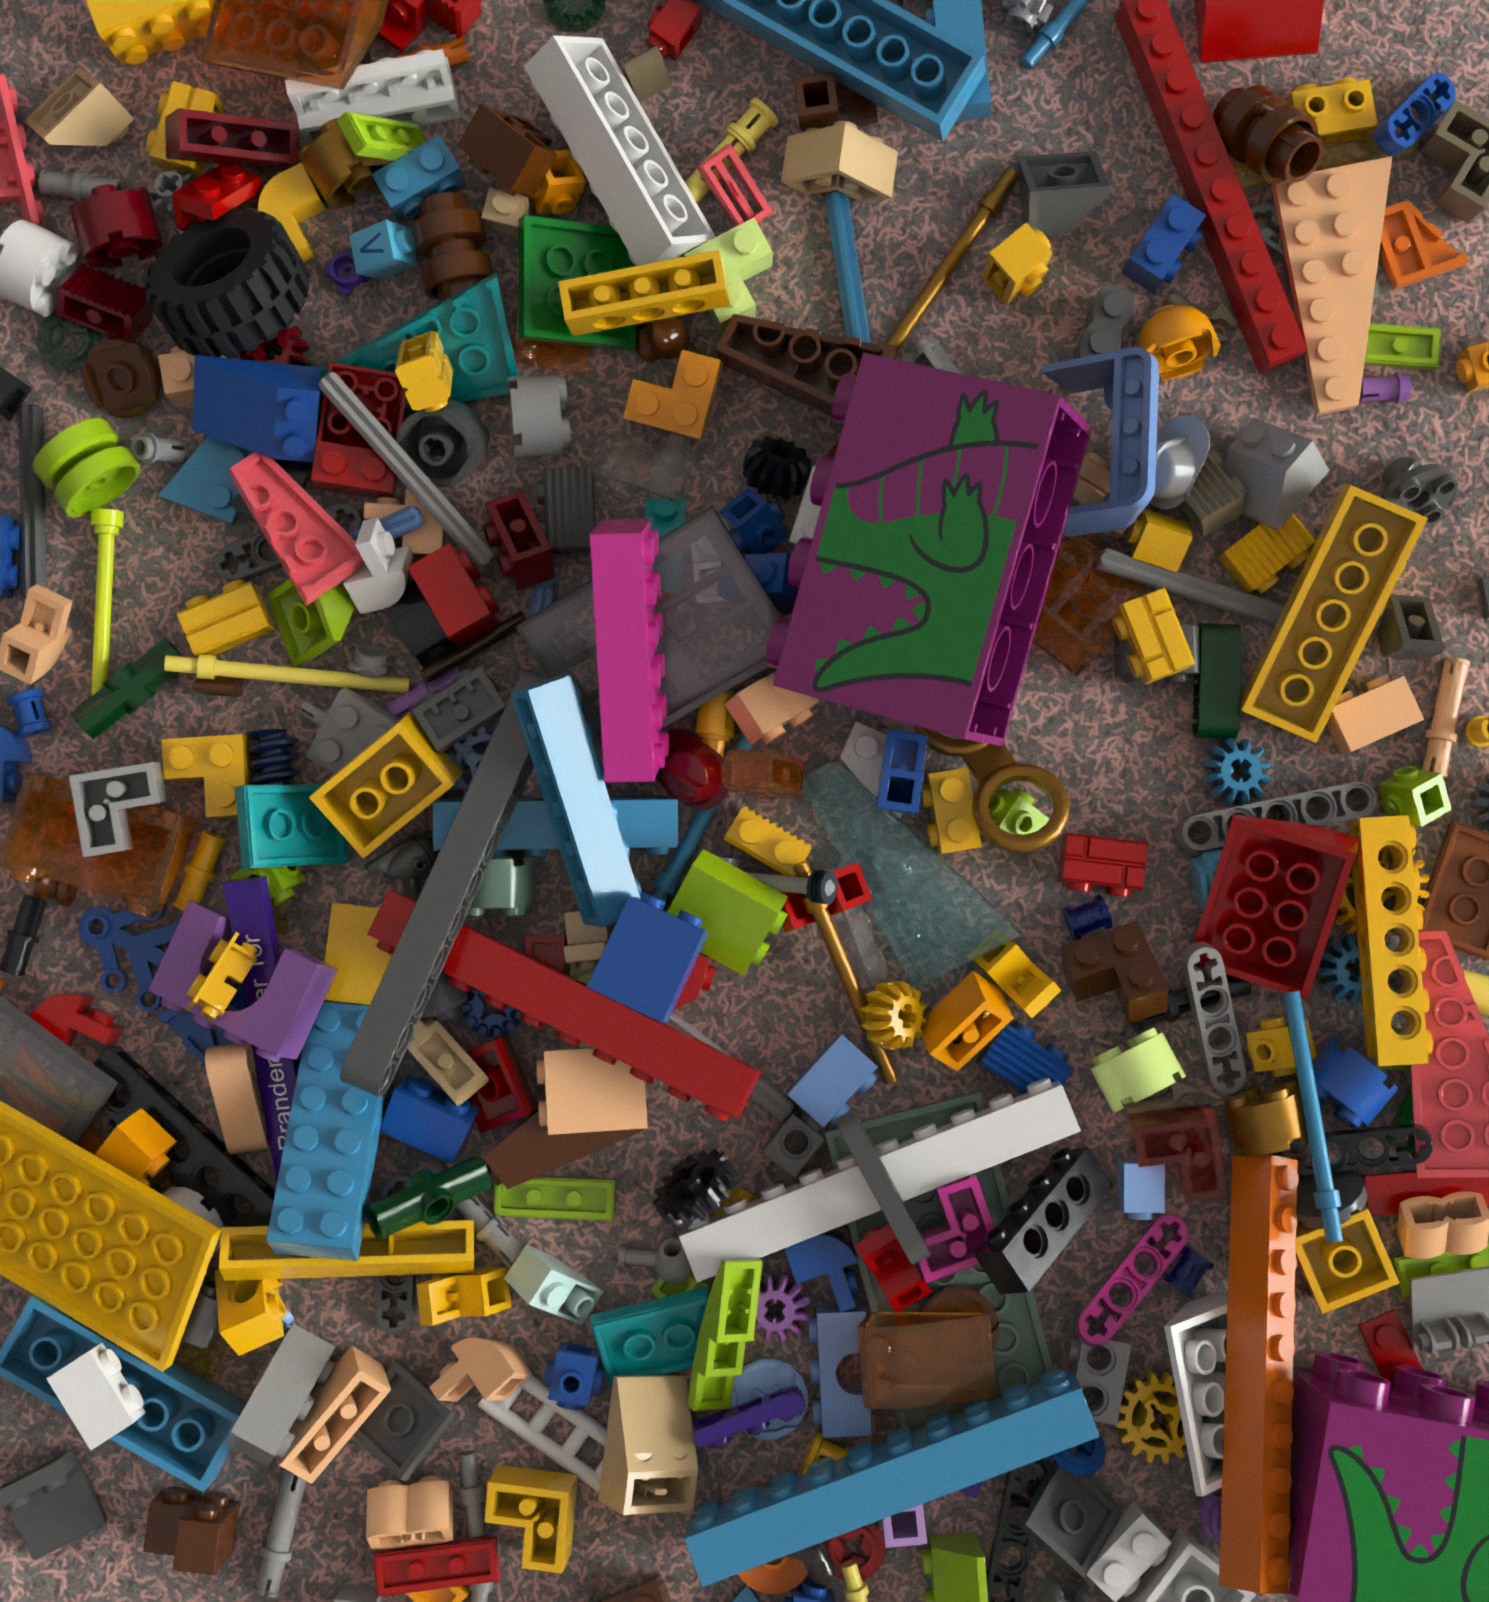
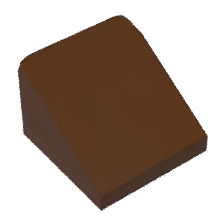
[193,676,244,697]

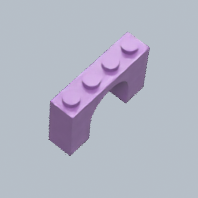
[149,901,338,1062]

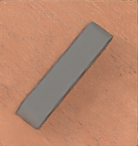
[1175,782,1376,852]

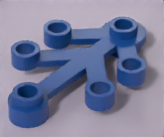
[79,897,182,1011]

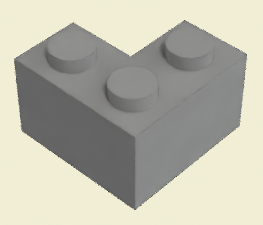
[69,762,167,857]

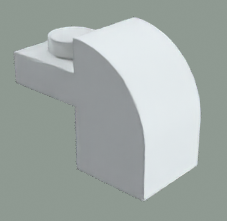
[343,517,413,614]

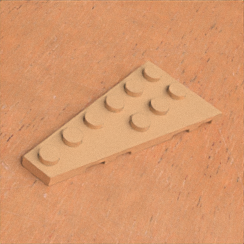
[1271,156,1392,416]

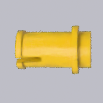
[1465,716,1489,747]

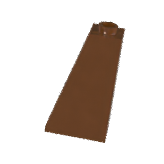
[482,1111,648,1189]

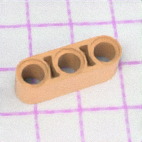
[205,1042,270,1154]

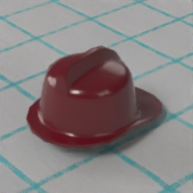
[656,729,731,810]

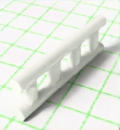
[477,1375,607,1493]

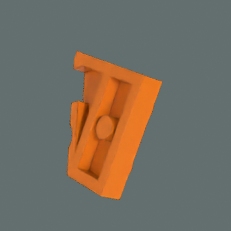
[1379,200,1469,290]

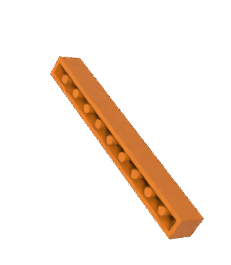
[1219,1155,1299,1594]

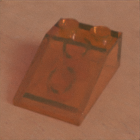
[857,1312,996,1409]

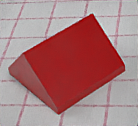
[466,1034,538,1132]

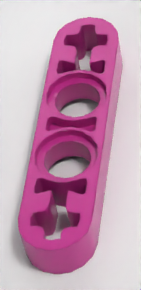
[1074,1214,1189,1347]

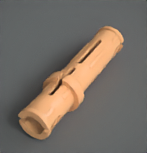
[1421,657,1470,779]

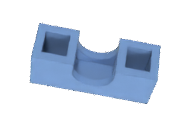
[808,1304,872,1438]

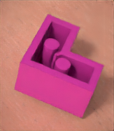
[918,1174,994,1283]

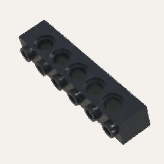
[75,1045,276,1227]

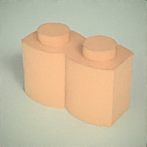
[724,671,819,744]
[1397,1191,1489,1259]
[366,1476,453,1549]

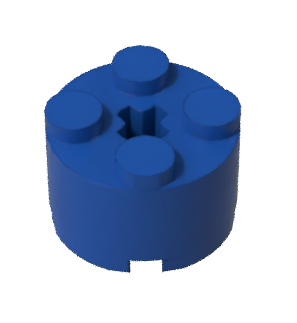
[1312,1037,1398,1129]

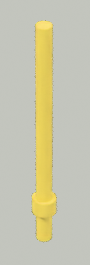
[164,654,410,694]

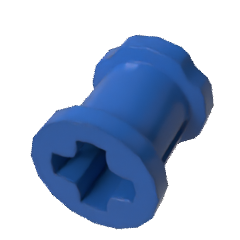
[6,689,53,738]

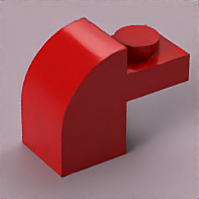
[781,862,873,933]
[24,993,124,1048]
[854,1224,932,1313]

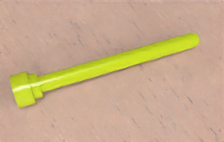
[90,508,124,696]

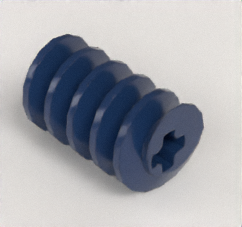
[247,729,301,785]

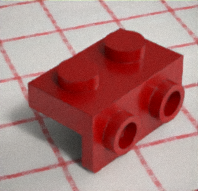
[172,165,262,231]

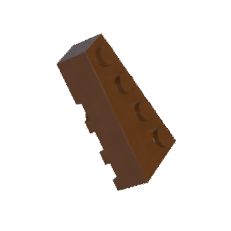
[715,314,896,417]

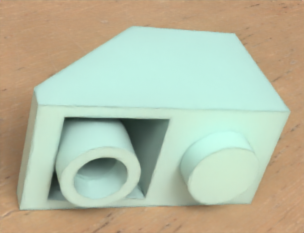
[504,1244,604,1325]

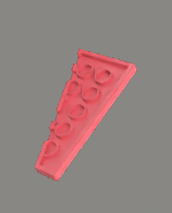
[1410,931,1489,1178]

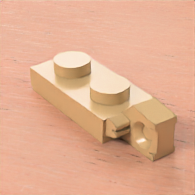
[407,1018,489,1107]

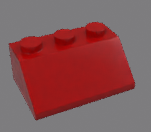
[1194,0,1324,63]

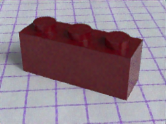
[165,108,298,171]

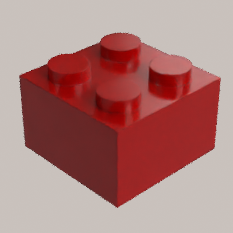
[407,543,501,647]

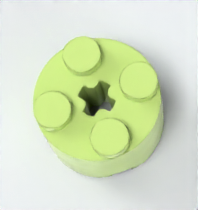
[1090,1027,1186,1113]

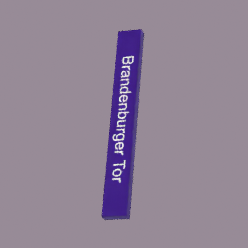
[223,876,300,1183]

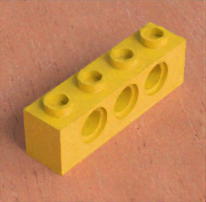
[558,250,730,336]

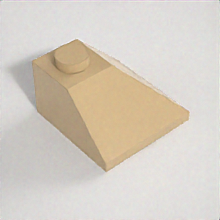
[24,67,134,146]

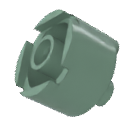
[467,852,536,916]

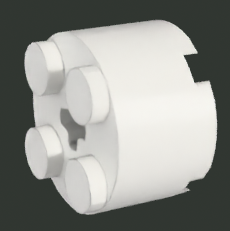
[0,220,79,317]

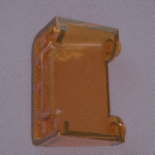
[0,772,200,917]

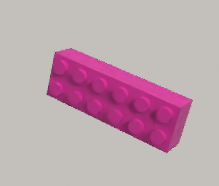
[590,519,669,782]

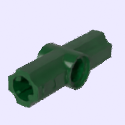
[70,637,183,740]
[365,1156,491,1239]

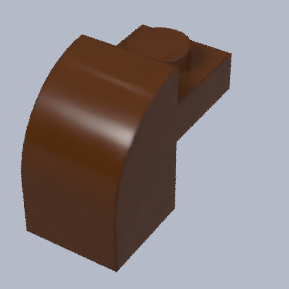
[794,72,878,132]

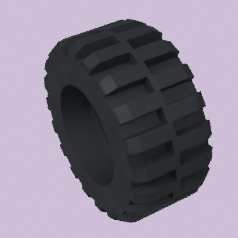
[145,208,310,358]

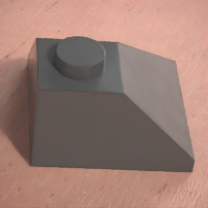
[1018,151,1110,238]

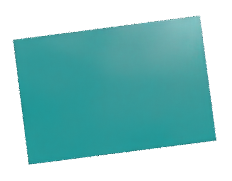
[235,784,349,869]
[589,1286,710,1388]

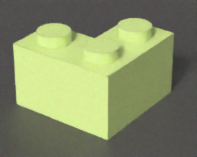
[684,218,773,336]

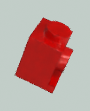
[645,0,702,61]

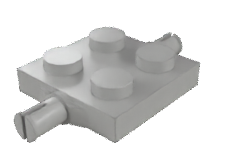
[298,687,400,773]

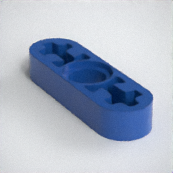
[1374,73,1456,156]

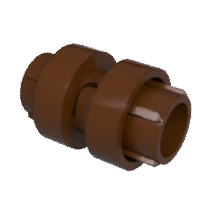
[1213,85,1323,184]
[411,192,494,303]

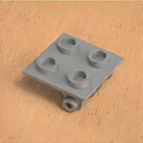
[1410,1266,1489,1354]

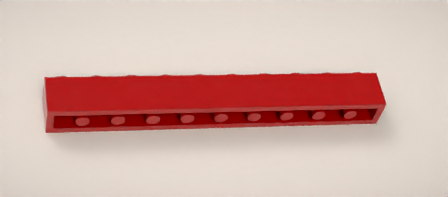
[1114,0,1307,375]
[367,890,762,1121]

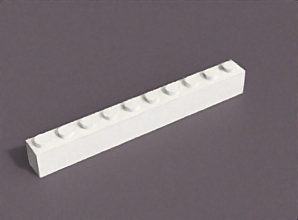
[679,1078,1081,1283]

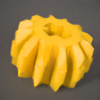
[860,981,928,1050]

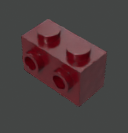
[483,490,555,591]

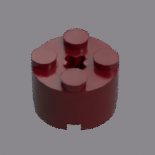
[69,184,163,268]

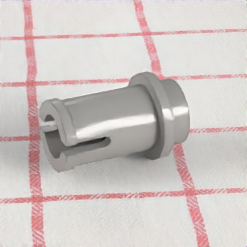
[132,432,186,465]

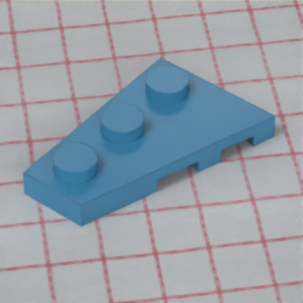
[158,436,254,525]

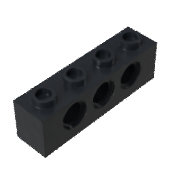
[974,1147,1113,1295]

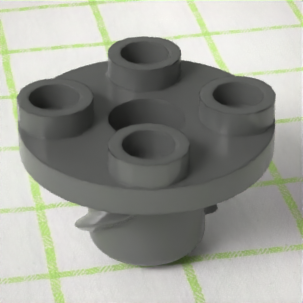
[1380,457,1458,526]

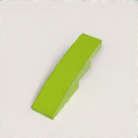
[687,1258,762,1411]

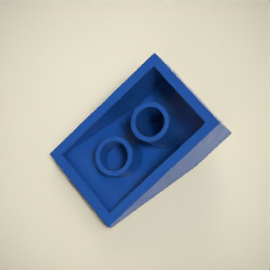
[193,355,320,462]

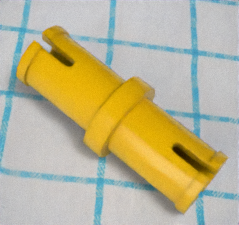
[173,830,227,911]

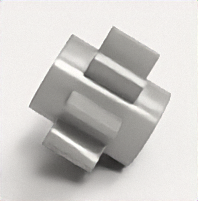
[1001,0,1054,33]
[148,169,194,222]

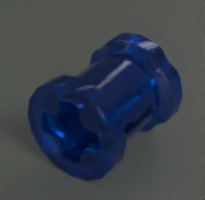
[1062,894,1113,941]
[1162,1245,1215,1299]

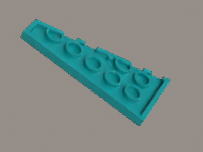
[317,272,519,428]

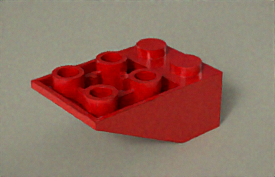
[311,362,407,499]

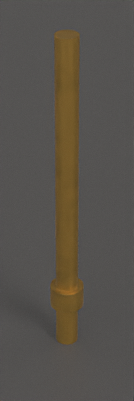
[885,167,1019,354]
[793,860,899,1085]

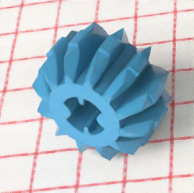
[1202,738,1271,805]
[1316,936,1362,1004]

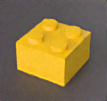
[1295,1206,1400,1314]

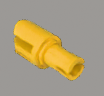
[694,691,735,757]

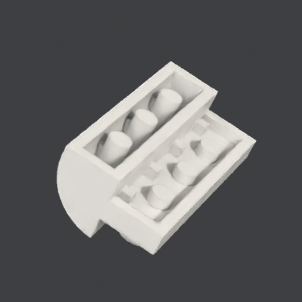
[285,49,461,145]

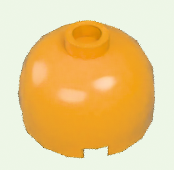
[1136,305,1221,381]

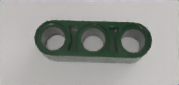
[1192,623,1242,739]

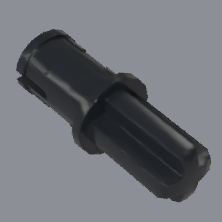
[0,895,47,976]

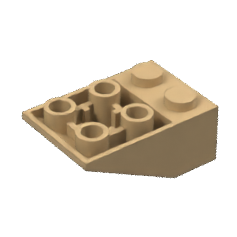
[598,1374,698,1515]

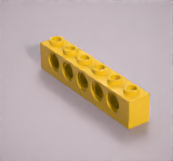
[1348,815,1433,1066]

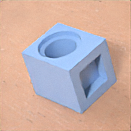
[1117,1159,1165,1220]

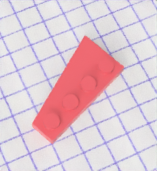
[230,452,366,606]

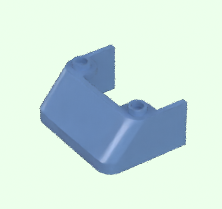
[1042,347,1159,537]

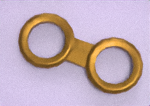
[914,725,1070,853]

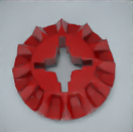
[820,1523,885,1580]

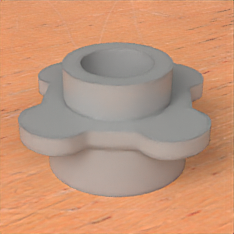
[348,644,392,678]

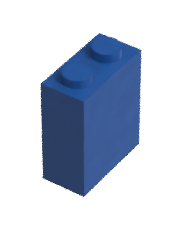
[587,892,710,1023]

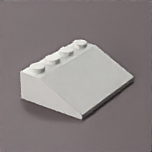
[1164,1293,1228,1497]

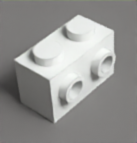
[46,1342,146,1451]
[1087,1500,1172,1602]

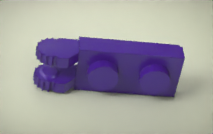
[693,1386,806,1449]

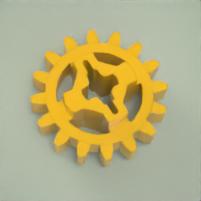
[1116,1370,1186,1464]

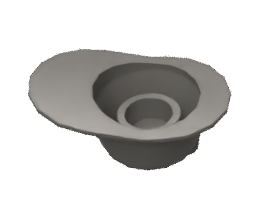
[1149,415,1210,510]

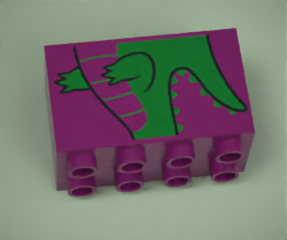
[766,353,1092,746]
[1283,1351,1489,1602]

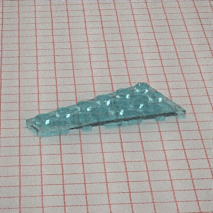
[798,759,1022,990]

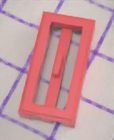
[696,143,773,227]

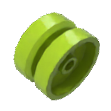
[32,418,141,518]

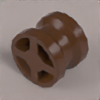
[34,861,82,907]

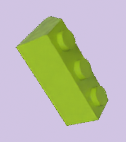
[921,1532,988,1602]

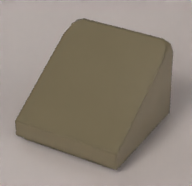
[623,46,671,103]

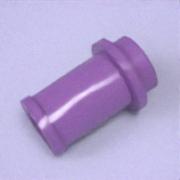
[1359,372,1411,404]

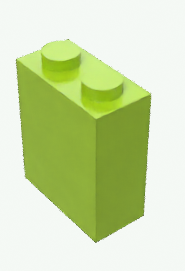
[667,849,788,976]

